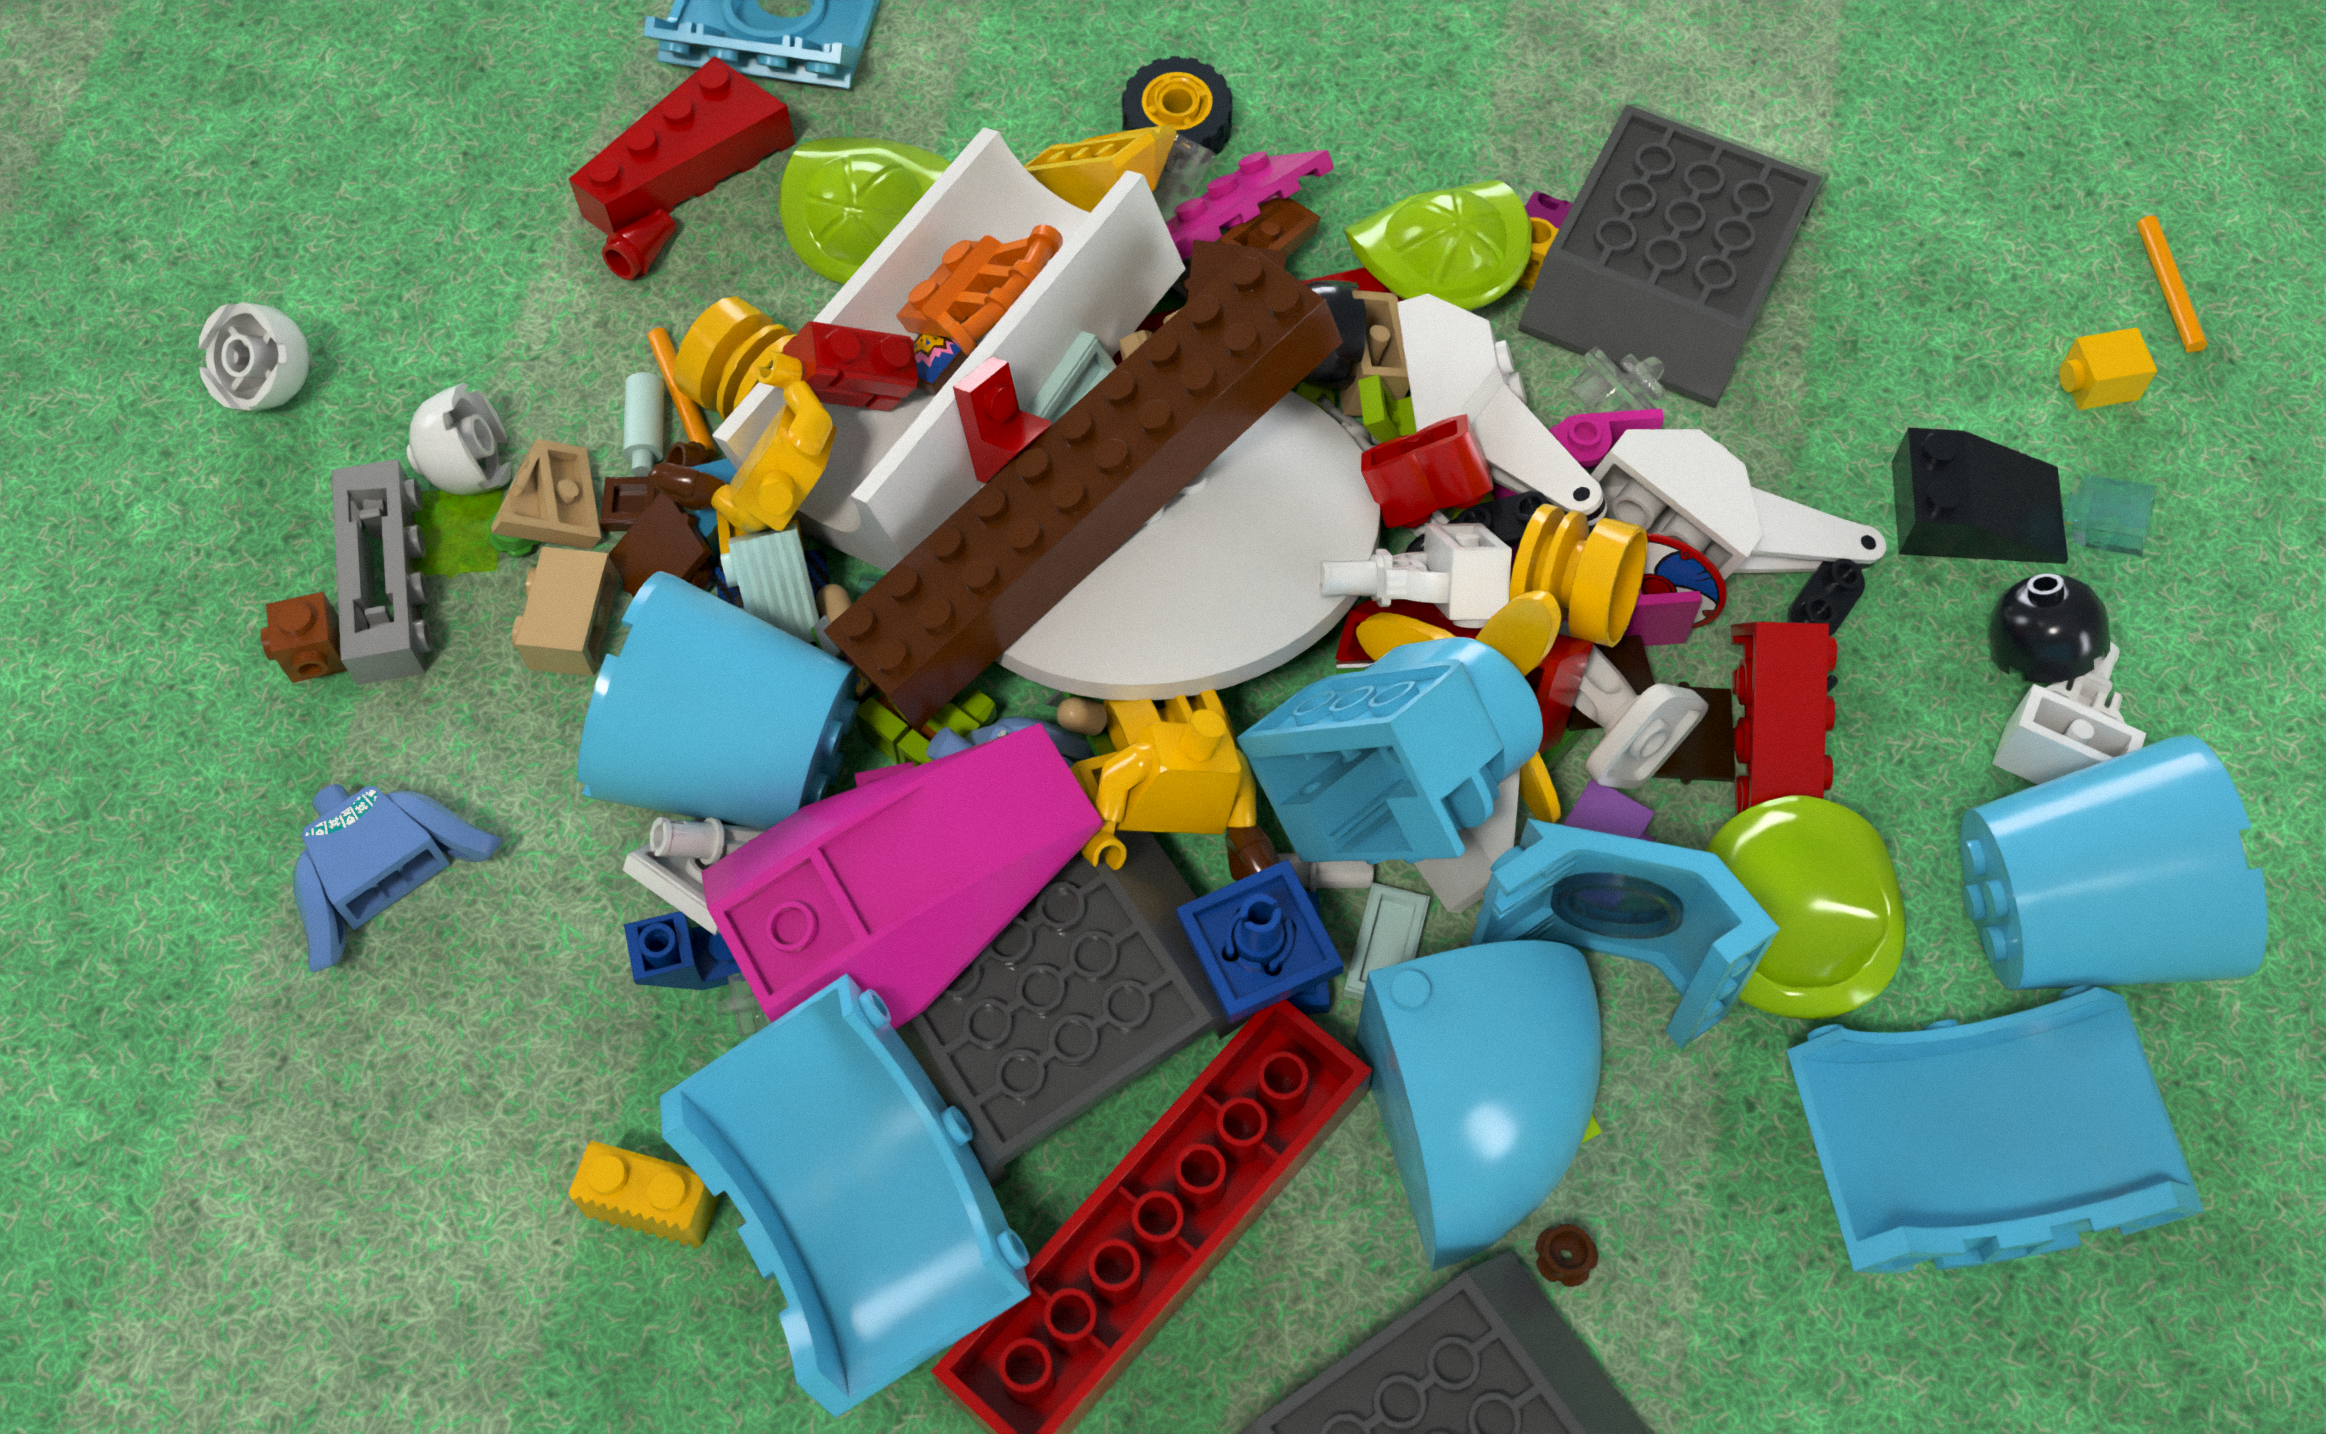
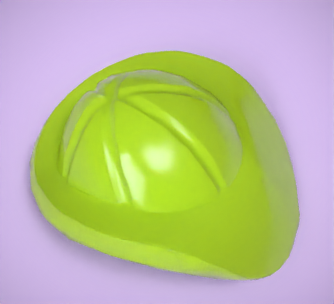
[778,137,952,285]
[1344,180,1532,311]
[1705,795,1906,1020]

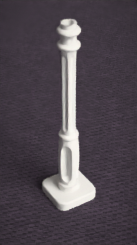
[1340,422,1708,790]

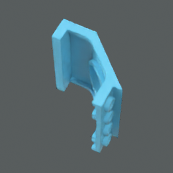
[644,0,880,89]

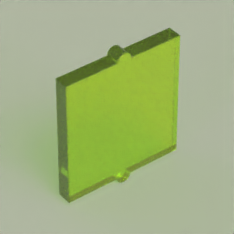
[413,487,502,578]

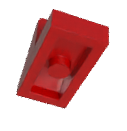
[953,356,1052,483]

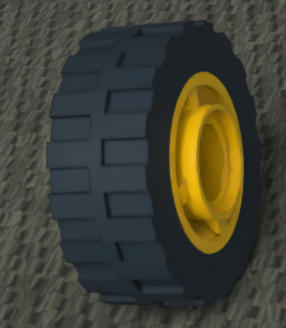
[1122,56,1233,170]

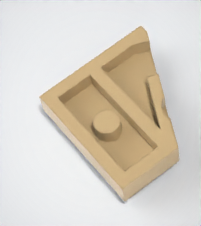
[491,439,601,549]

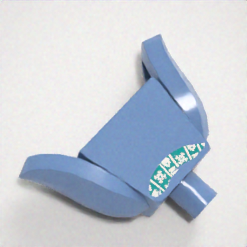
[293,784,502,972]

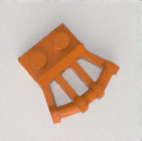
[896,224,1063,356]

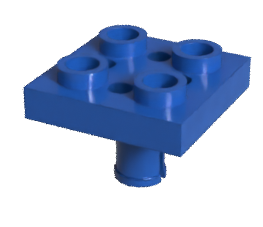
[1176,859,1344,1024]

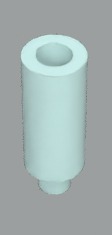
[623,372,664,477]

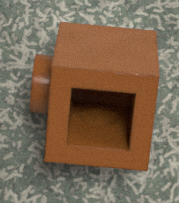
[260,592,348,683]

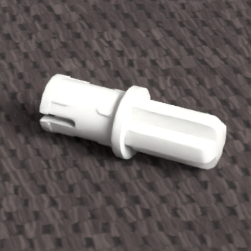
[650,817,766,865]
[1277,853,1374,892]

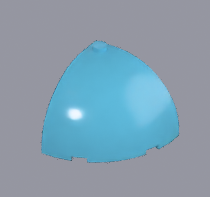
[1355,940,1602,1272]

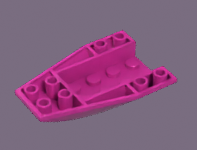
[701,723,1105,1030]

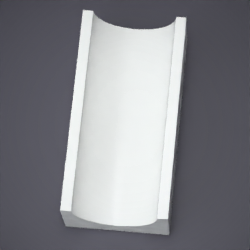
[712,127,1185,572]

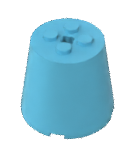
[577,571,859,830]
[1960,735,2268,990]

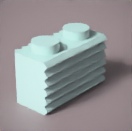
[720,523,820,643]

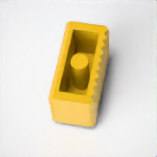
[569,1140,721,1249]

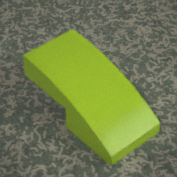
[1358,374,1417,443]

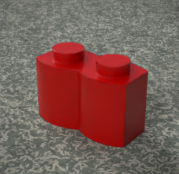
[1361,414,1493,528]

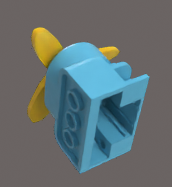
[1236,590,1562,865]

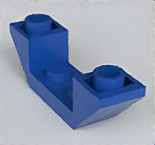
[624,911,746,990]

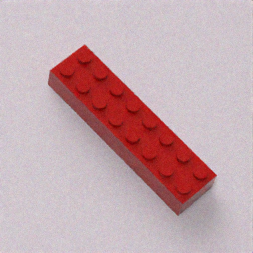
[931,999,1372,1434]

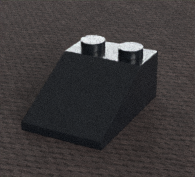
[1892,427,2068,564]

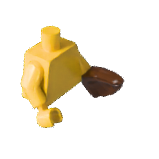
[648,350,837,533]
[1081,709,1280,881]

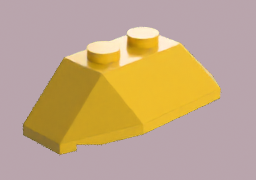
[1024,124,1177,213]

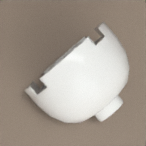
[198,302,310,411]
[407,383,511,496]

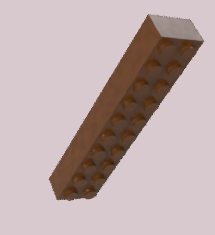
[823,247,1343,731]

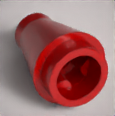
[602,209,677,280]

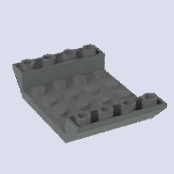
[1518,103,1827,407]
[895,828,1256,1190]
[1240,1250,1648,1434]

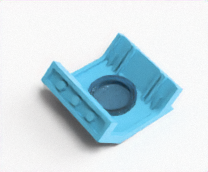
[1470,819,1780,1049]

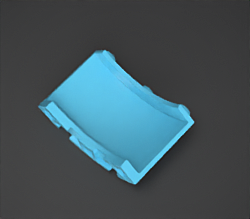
[660,973,1031,1418]
[1786,985,2205,1273]

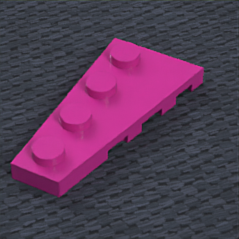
[1165,149,1335,261]

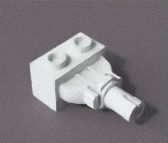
[1318,523,1512,628]
[1992,642,2146,785]

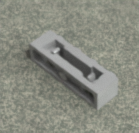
[332,459,433,685]

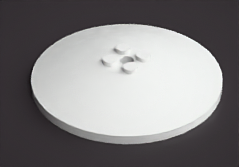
[994,391,1381,701]

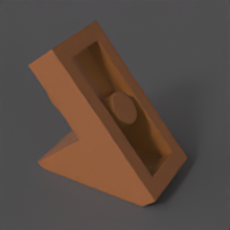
[1217,197,1321,263]

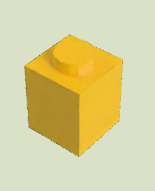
[2059,327,2158,410]

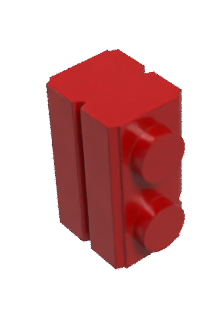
[782,321,918,412]

